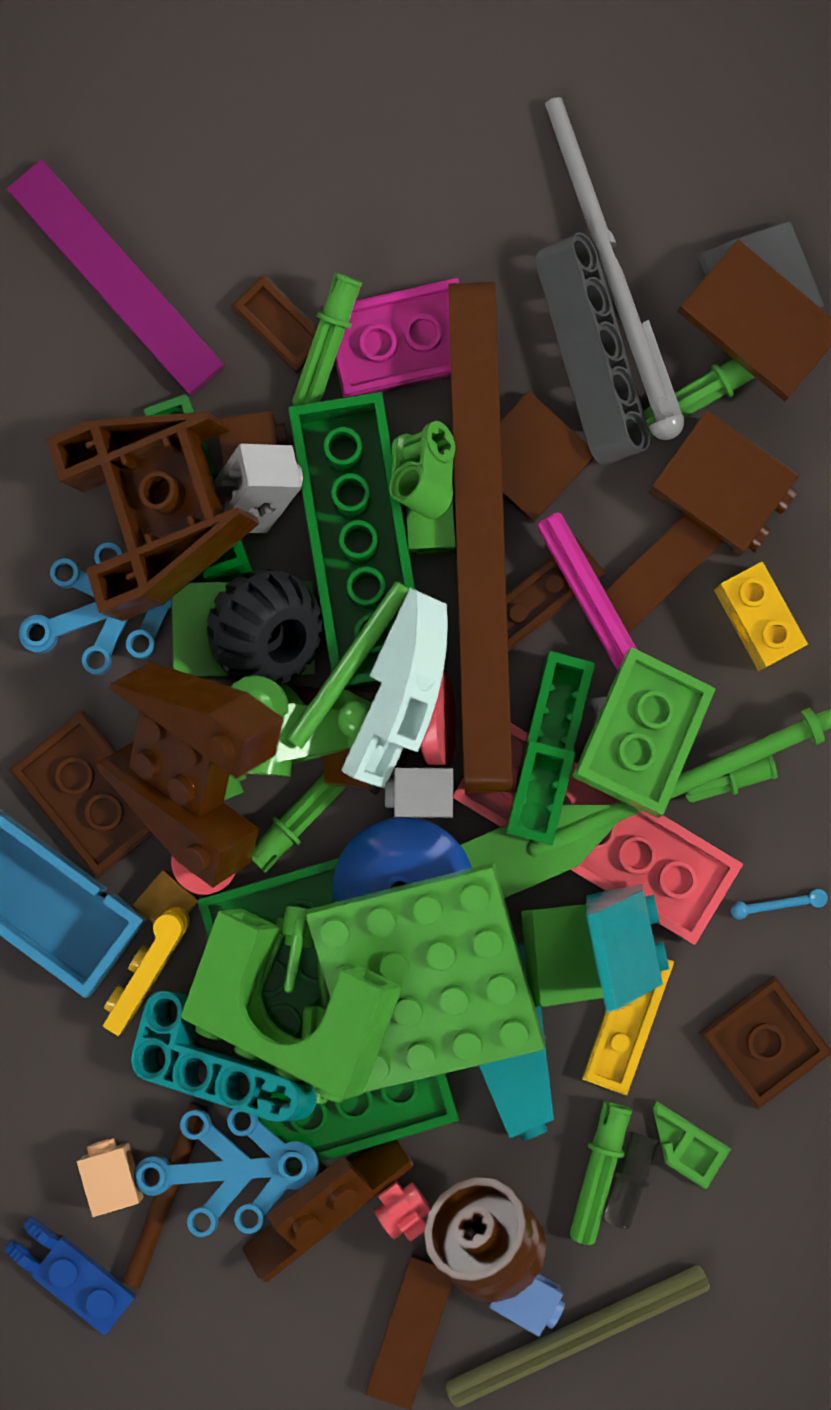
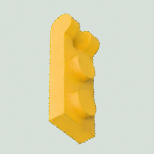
[103,907,190,1036]

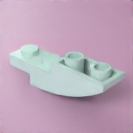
[341,588,448,789]

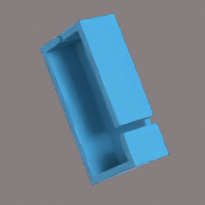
[0,809,149,998]

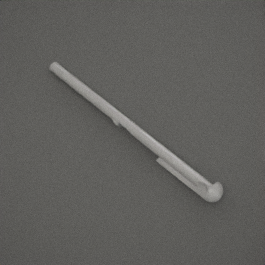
[545,97,684,440]

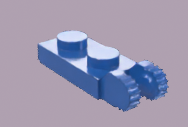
[4,1216,137,1336]

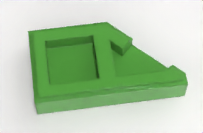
[652,1100,731,1189]

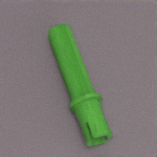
[292,272,363,406]
[643,359,756,437]
[252,774,346,873]
[570,1101,633,1245]

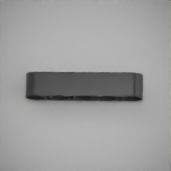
[536,232,650,466]

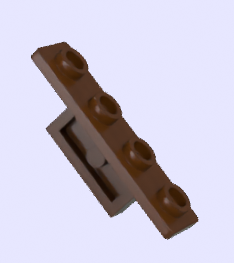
[243,1139,413,1283]

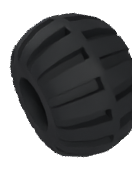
[207,569,324,685]

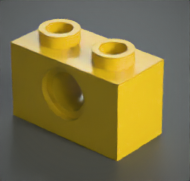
[714,561,808,671]

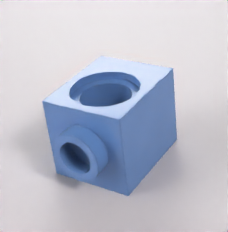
[488,1273,565,1337]

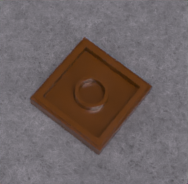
[500,391,594,523]
[699,976,831,1110]

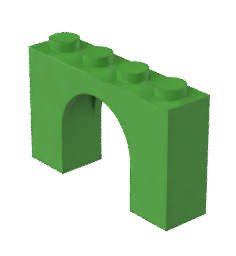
[180,908,403,1102]

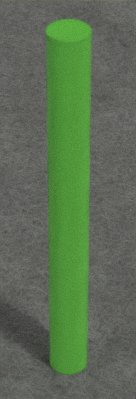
[286,581,409,750]

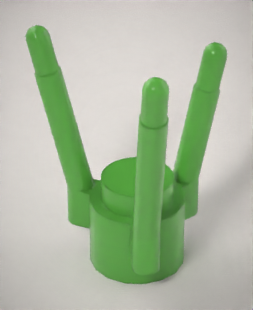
[262,906,330,1007]

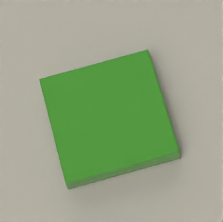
[521,904,604,1007]

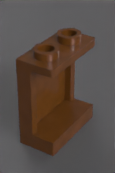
[648,410,799,557]

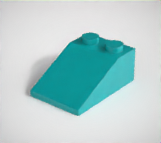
[586,884,669,1012]

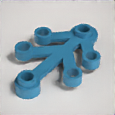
[19,542,193,675]
[134,1109,319,1237]

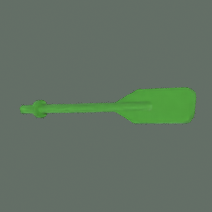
[461,707,831,898]

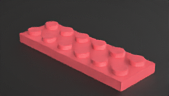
[453,723,743,945]

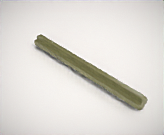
[446,1266,710,1407]

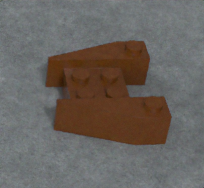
[46,412,259,621]
[96,662,284,888]

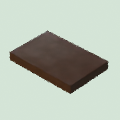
[677,239,831,402]
[8,710,153,879]

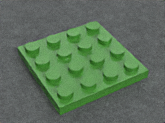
[305,863,545,1093]

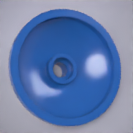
[332,817,472,902]

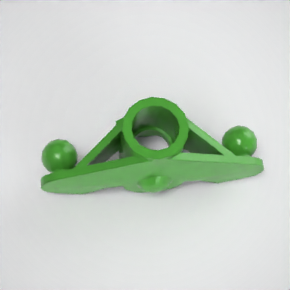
[204,675,372,777]

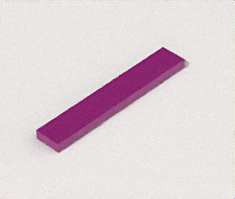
[7,159,225,397]

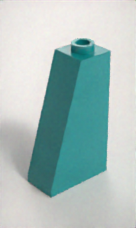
[479,941,554,1141]

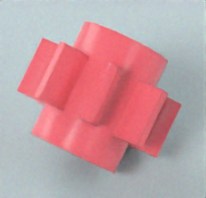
[374,1180,432,1242]

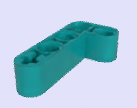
[131,991,317,1122]

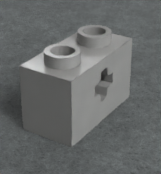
[214,444,303,533]
[385,768,453,819]

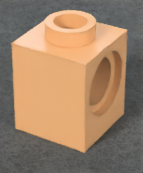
[77,1138,144,1217]

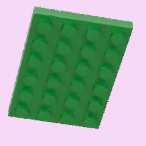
[197,858,459,1171]

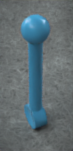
[730,889,828,920]

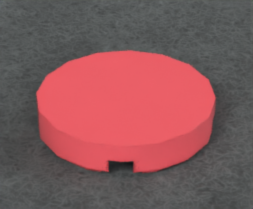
[420,672,456,767]

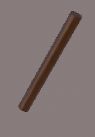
[122,1102,208,1288]

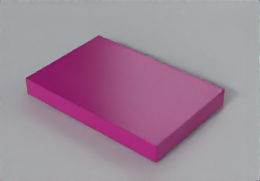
[335,278,459,398]

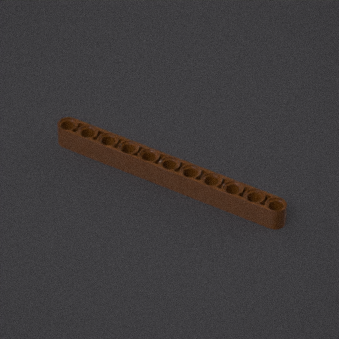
[448,282,513,793]

